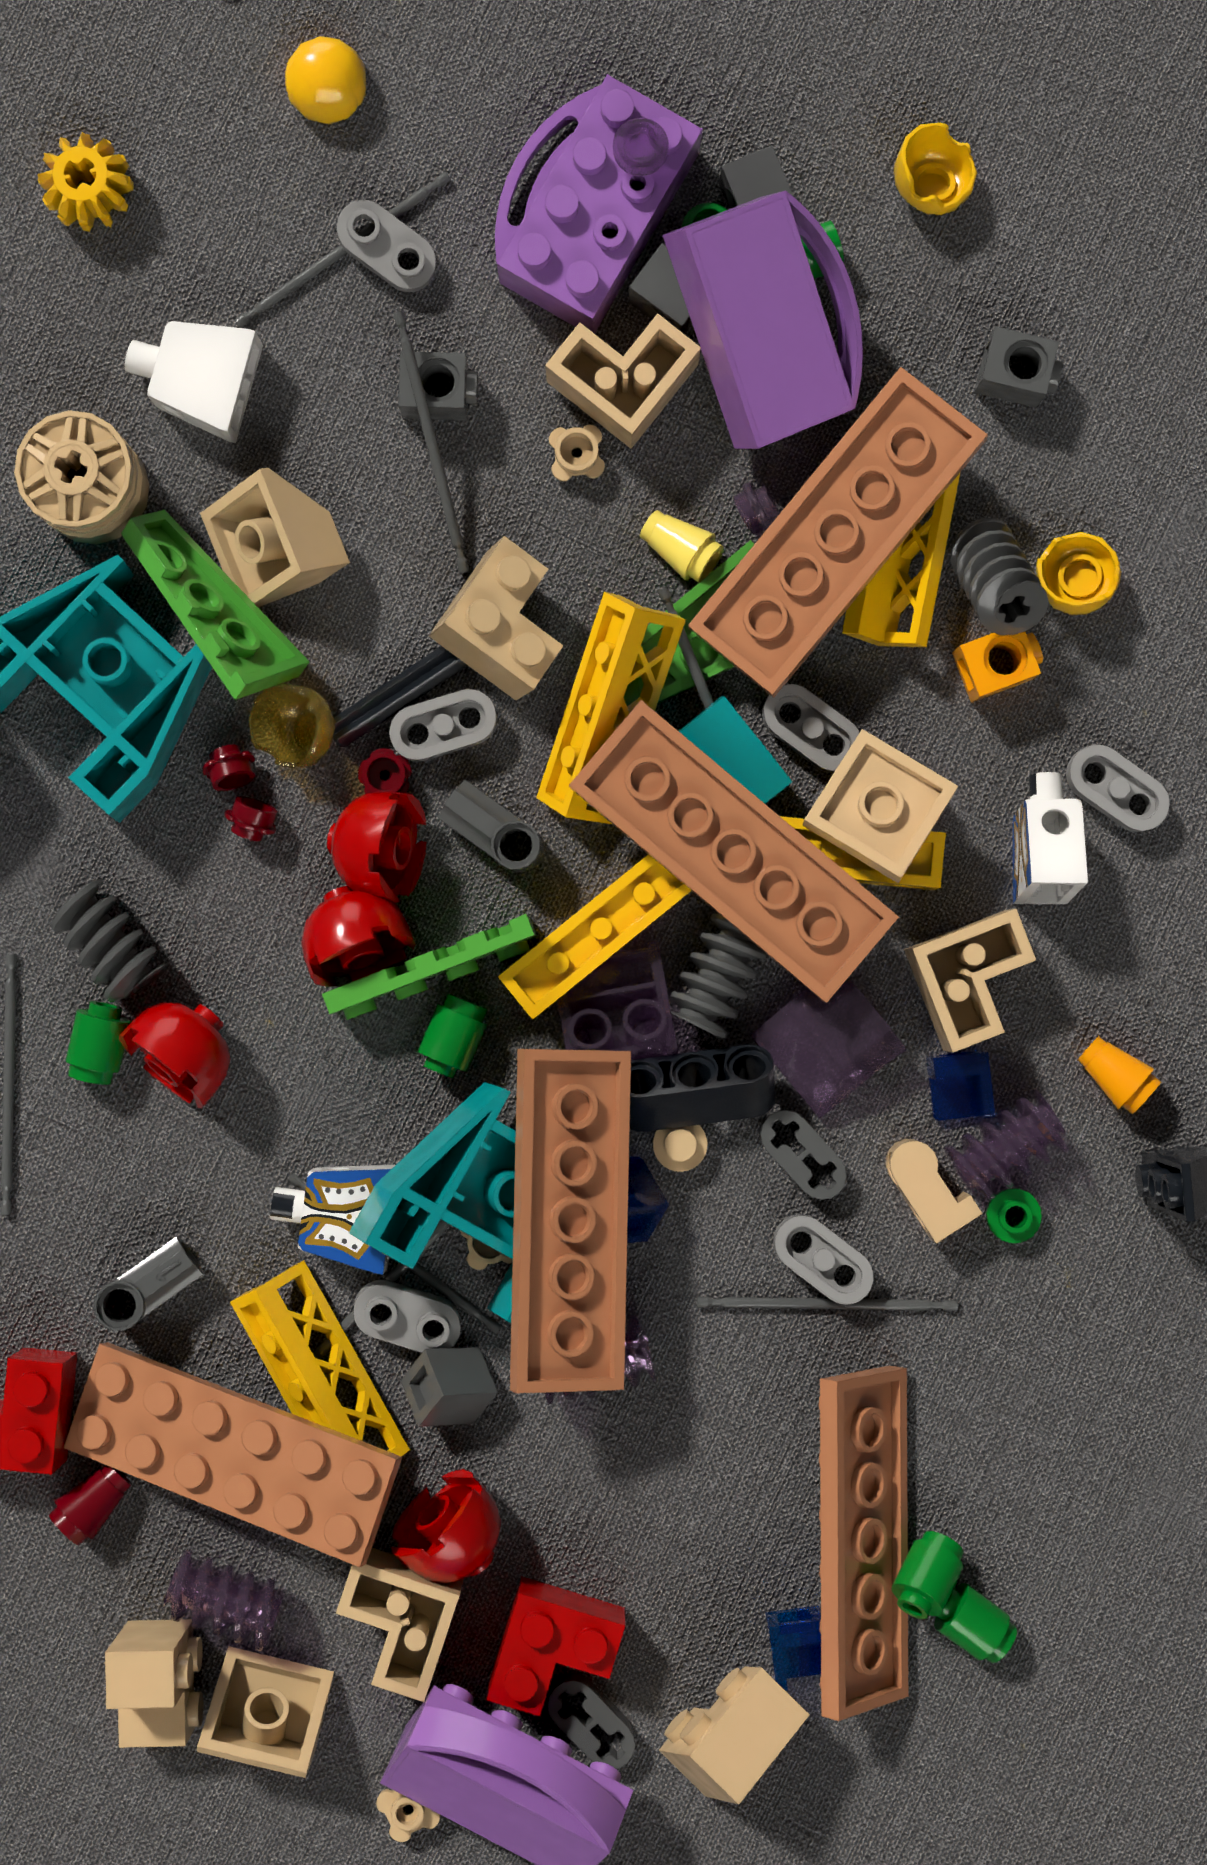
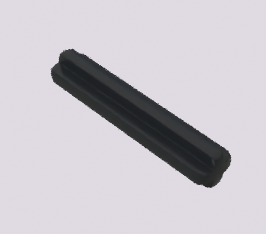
[326,646,468,747]

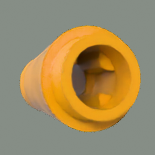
[1077,1036,1161,1115]

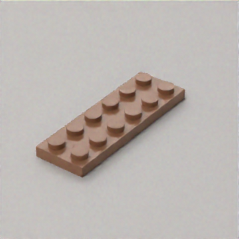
[688,367,988,698]
[569,700,899,1003]
[510,1049,631,1394]
[64,1342,402,1567]
[819,1365,909,1721]

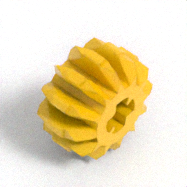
[37,132,134,232]

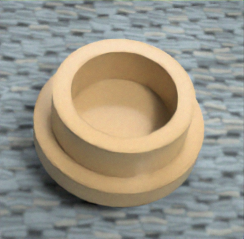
[653,1125,707,1172]

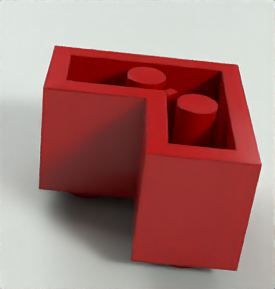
[0,1347,78,1475]
[487,1576,626,1717]

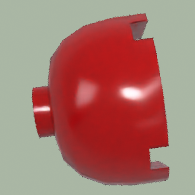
[327,791,427,903]
[301,886,416,987]
[119,1003,231,1109]
[391,1469,501,1584]

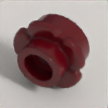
[202,744,255,791]
[358,748,412,794]
[224,796,278,841]

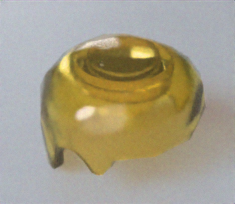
[249,683,335,769]

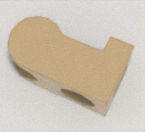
[886,1139,983,1244]

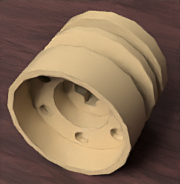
[14,410,150,545]

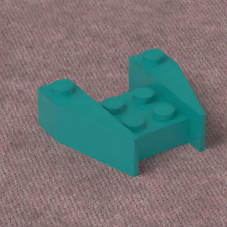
[0,555,212,823]
[349,1082,516,1323]

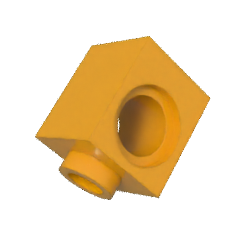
[952,632,1043,703]

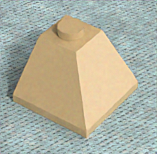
[200,468,350,607]

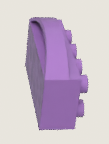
[495,74,703,334]
[663,190,863,449]
[380,1684,633,1865]

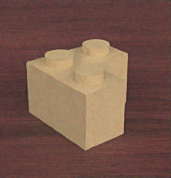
[545,313,701,449]
[429,536,563,700]
[904,908,1036,1053]
[336,1548,463,1702]
[105,1619,204,1748]
[659,1666,810,1805]

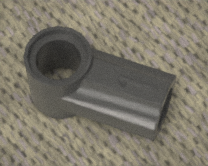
[438,780,544,873]
[94,1235,205,1331]

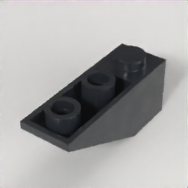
[1135,1146,1207,1222]

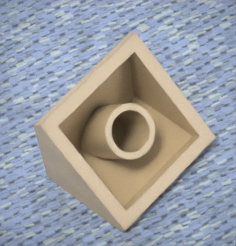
[197,1646,334,1778]

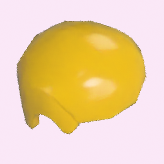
[285,36,366,125]
[893,122,977,215]
[1036,532,1121,615]

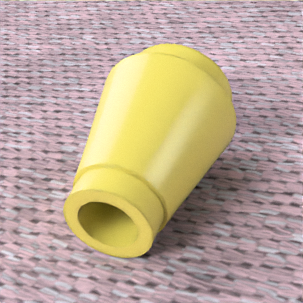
[640,510,724,583]

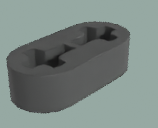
[759,1109,847,1200]
[548,1673,635,1769]

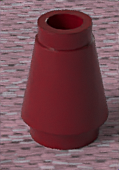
[49,1465,132,1546]

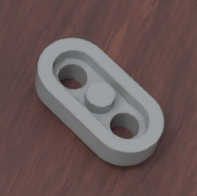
[337,200,436,292]
[762,684,860,773]
[389,689,497,762]
[1066,745,1170,832]
[773,1214,873,1305]
[354,1280,461,1353]

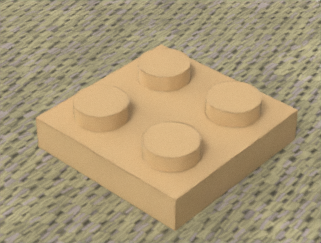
[802,729,958,883]

